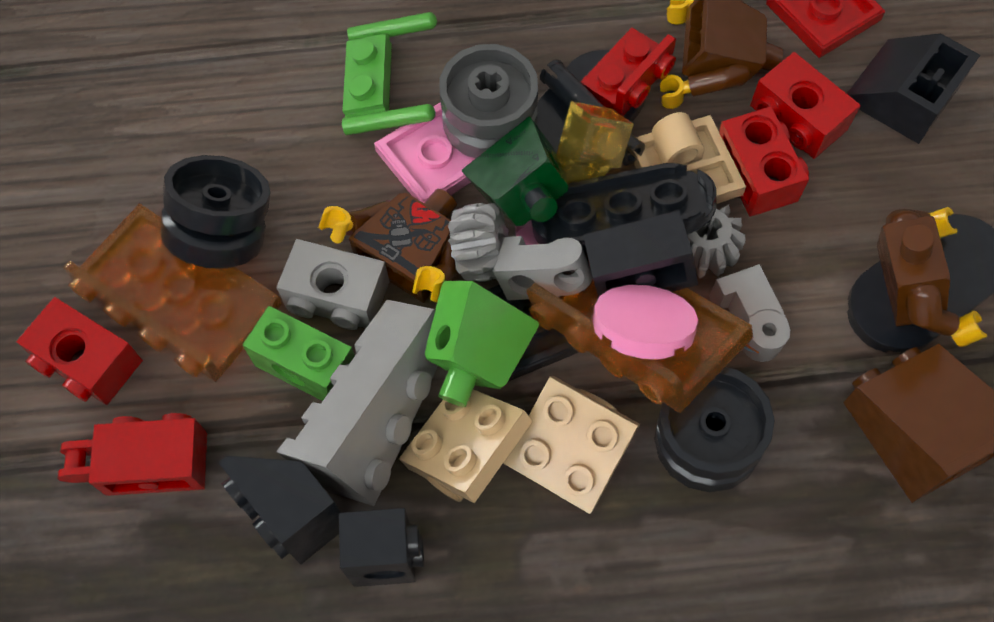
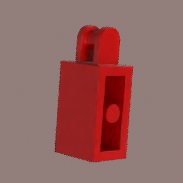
[58,413,207,496]

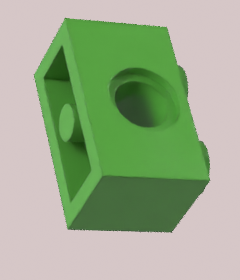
[242,306,355,401]

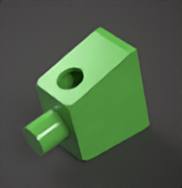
[425,281,540,407]

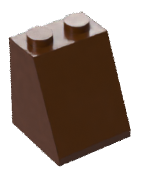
[843,343,994,503]

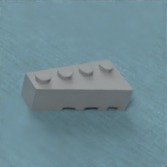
[277,300,438,506]

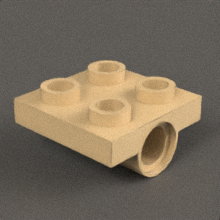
[627,112,746,204]
[504,376,640,514]
[399,389,533,503]

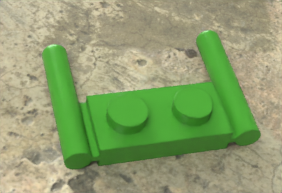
[342,12,437,135]

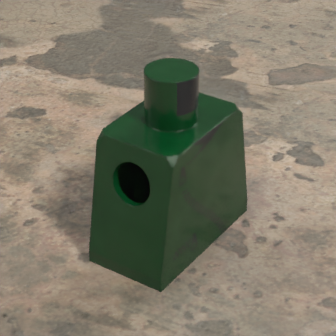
[462,116,569,227]

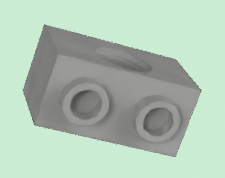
[276,239,390,330]

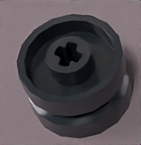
[160,155,271,269]
[654,365,775,493]

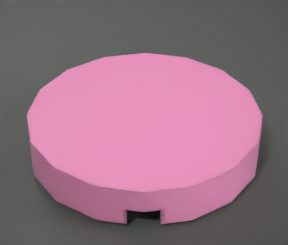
[593,285,698,359]

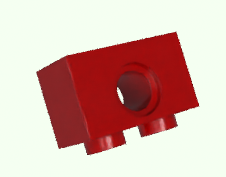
[750,52,861,159]
[16,297,143,405]

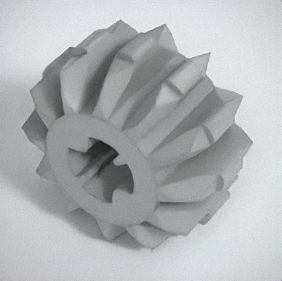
[448,203,509,282]
[687,204,746,279]

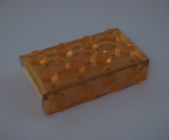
[62,203,282,382]
[526,256,753,413]

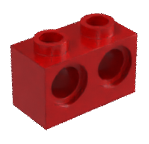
[719,106,809,217]

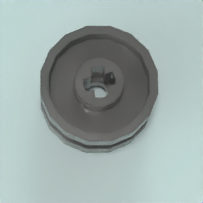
[439,44,538,159]

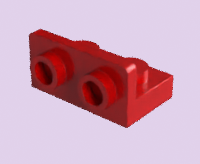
[581,27,676,117]

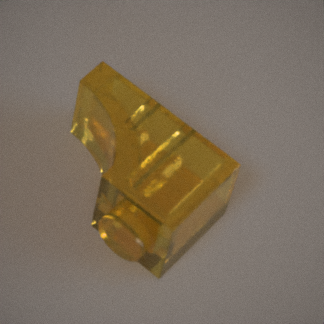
[556,101,634,196]

